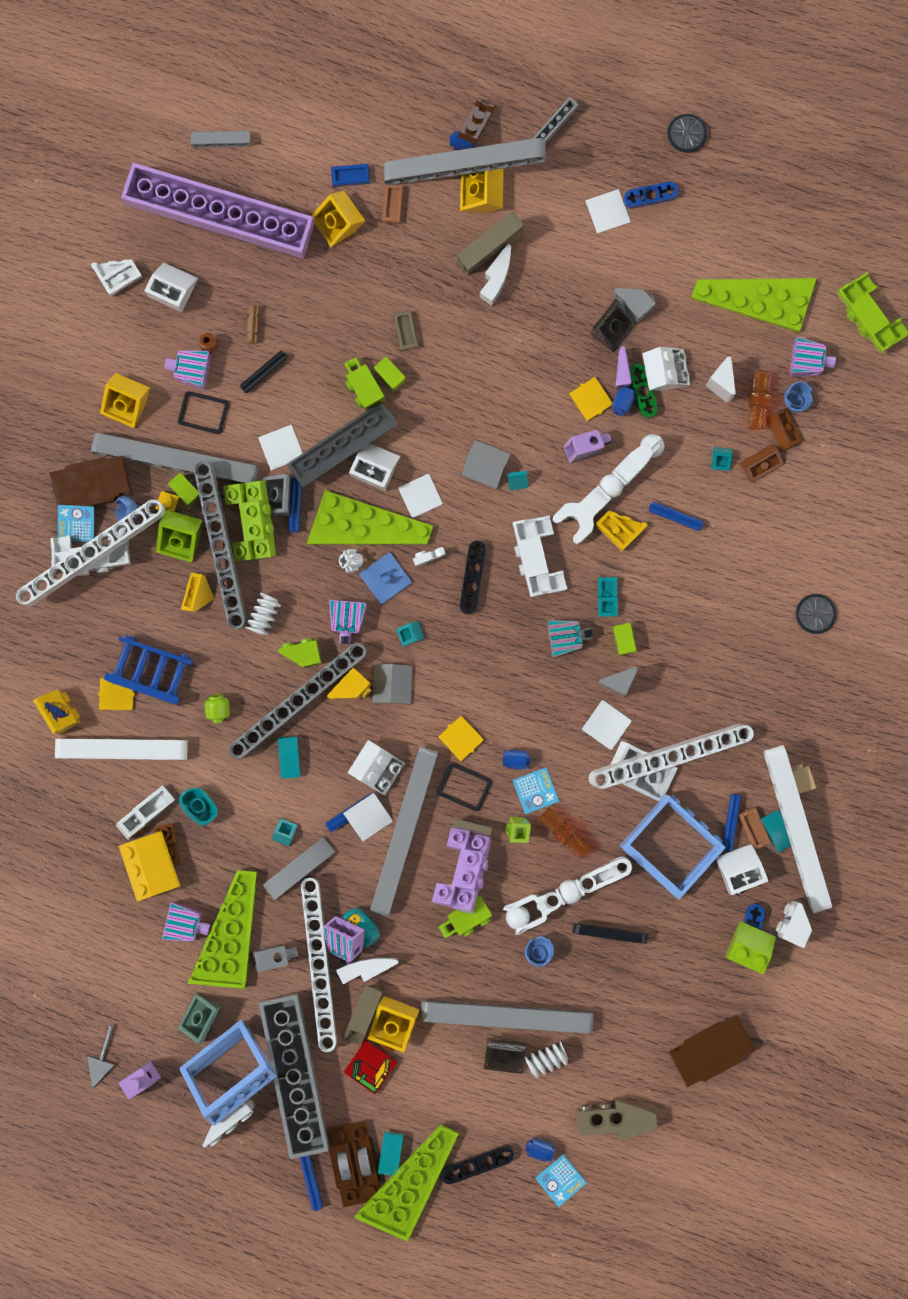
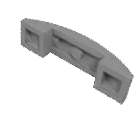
[263,837,335,900]

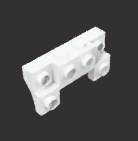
[513,515,567,598]
[50,527,131,576]

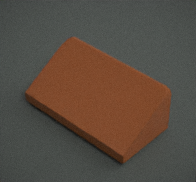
[766,408,803,451]
[740,445,784,483]

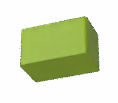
[374,357,406,392]
[168,473,200,507]
[612,623,637,656]

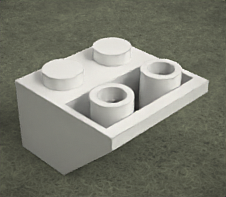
[144,263,198,312]
[642,347,690,391]
[349,443,400,491]
[348,740,405,796]
[716,844,768,895]
[775,901,812,948]

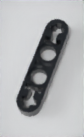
[460,541,486,615]
[572,923,648,944]
[441,1145,514,1184]

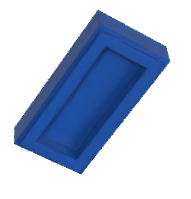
[331,164,370,187]

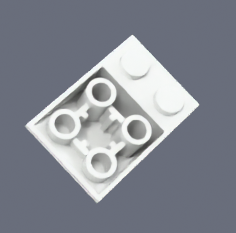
[202,1098,256,1148]

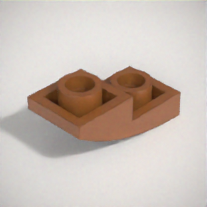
[154,823,180,865]

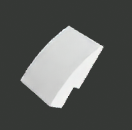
[610,741,678,802]

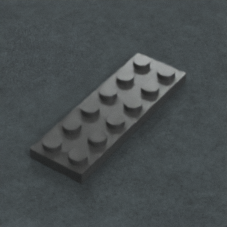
[287,402,398,487]

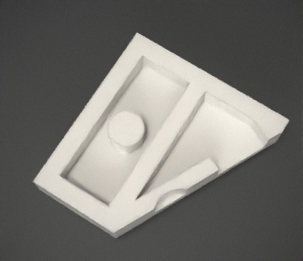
[91,259,142,297]

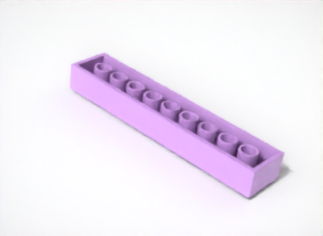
[121,163,315,259]

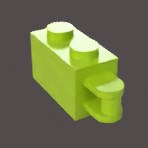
[344,357,385,411]
[438,895,492,938]

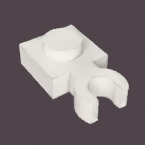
[413,547,446,568]

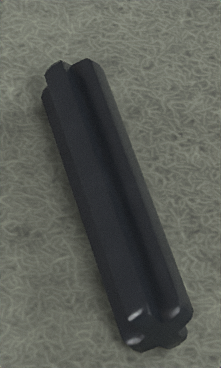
[240,351,288,393]

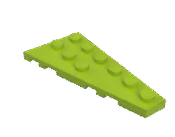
[691,278,817,333]
[307,490,433,545]
[187,870,257,989]
[354,1124,459,1242]

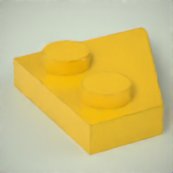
[595,511,648,551]

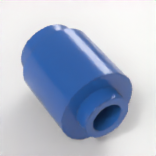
[450,131,476,150]
[611,387,635,416]
[502,749,531,770]
[525,1137,555,1162]

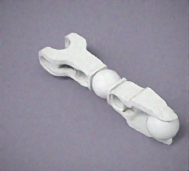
[552,434,665,545]
[503,856,632,935]

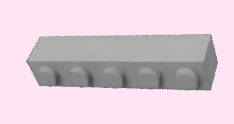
[532,97,578,145]
[191,130,251,148]

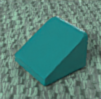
[711,447,733,471]
[507,470,528,491]
[396,621,424,647]
[272,818,298,846]

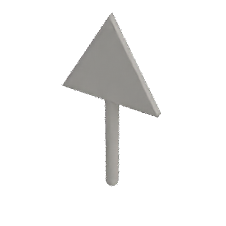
[87,1025,114,1089]

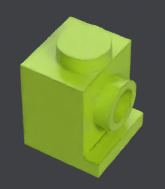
[506,817,531,843]

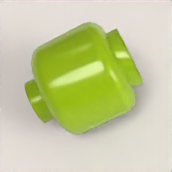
[204,694,230,723]

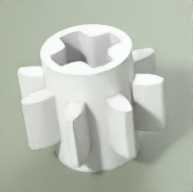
[339,549,363,573]

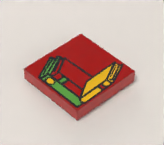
[343,1039,398,1094]

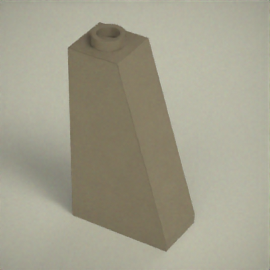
[456,211,524,275]

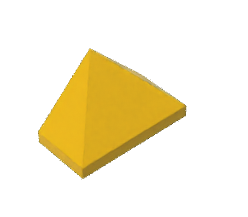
[181,573,215,612]

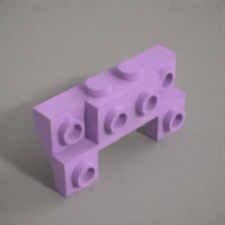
[432,828,492,914]

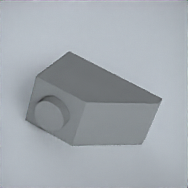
[612,288,656,323]

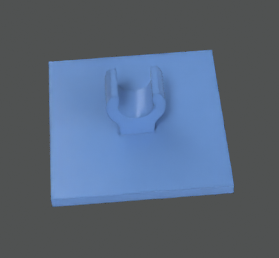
[359,552,412,605]

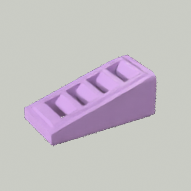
[615,346,632,389]

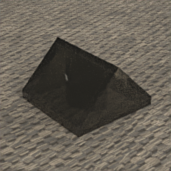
[590,299,637,352]
[483,1039,526,1074]

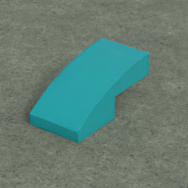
[598,577,618,617]
[278,736,301,779]
[760,810,791,853]
[378,1131,404,1176]

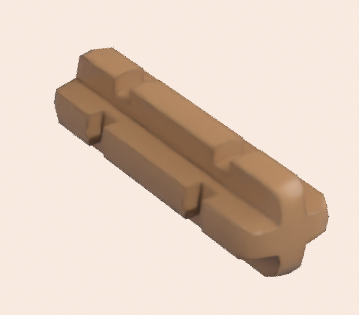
[246,306,259,344]

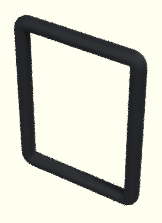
[178,391,229,434]
[438,763,491,811]

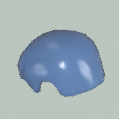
[784,381,813,413]
[114,496,139,522]
[525,936,554,967]

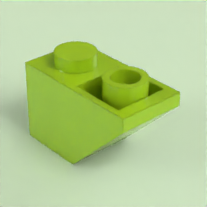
[278,638,322,668]

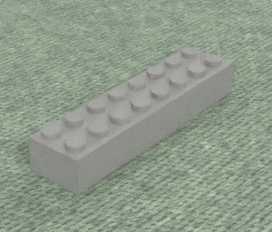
[259,993,330,1159]

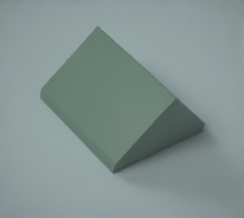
[178,993,222,1045]

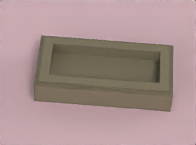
[393,310,419,352]
[452,819,492,837]

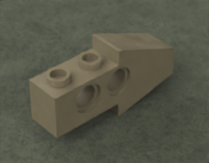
[576,1098,657,1141]

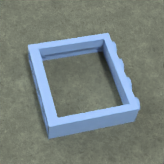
[619,794,726,899]
[179,1020,277,1126]

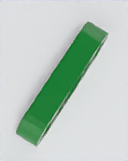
[630,364,658,419]

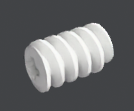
[245,592,281,635]
[525,1041,568,1078]

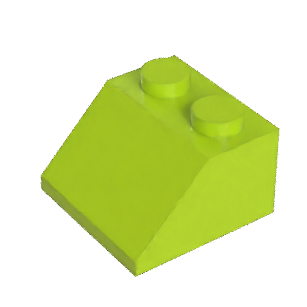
[156,510,203,563]
[725,921,776,975]

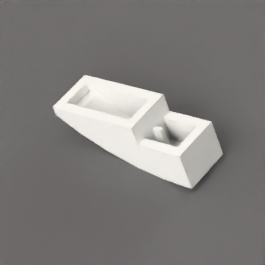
[480,243,511,306]
[116,785,175,840]
[336,957,399,984]

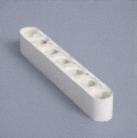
[55,739,188,760]

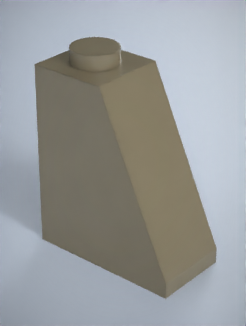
[343,985,382,1046]

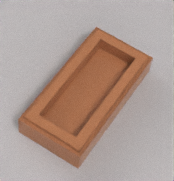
[382,184,404,224]
[738,807,772,850]

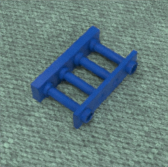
[104,635,194,706]

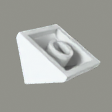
[706,356,736,403]

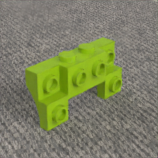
[836,272,908,354]
[223,480,276,562]

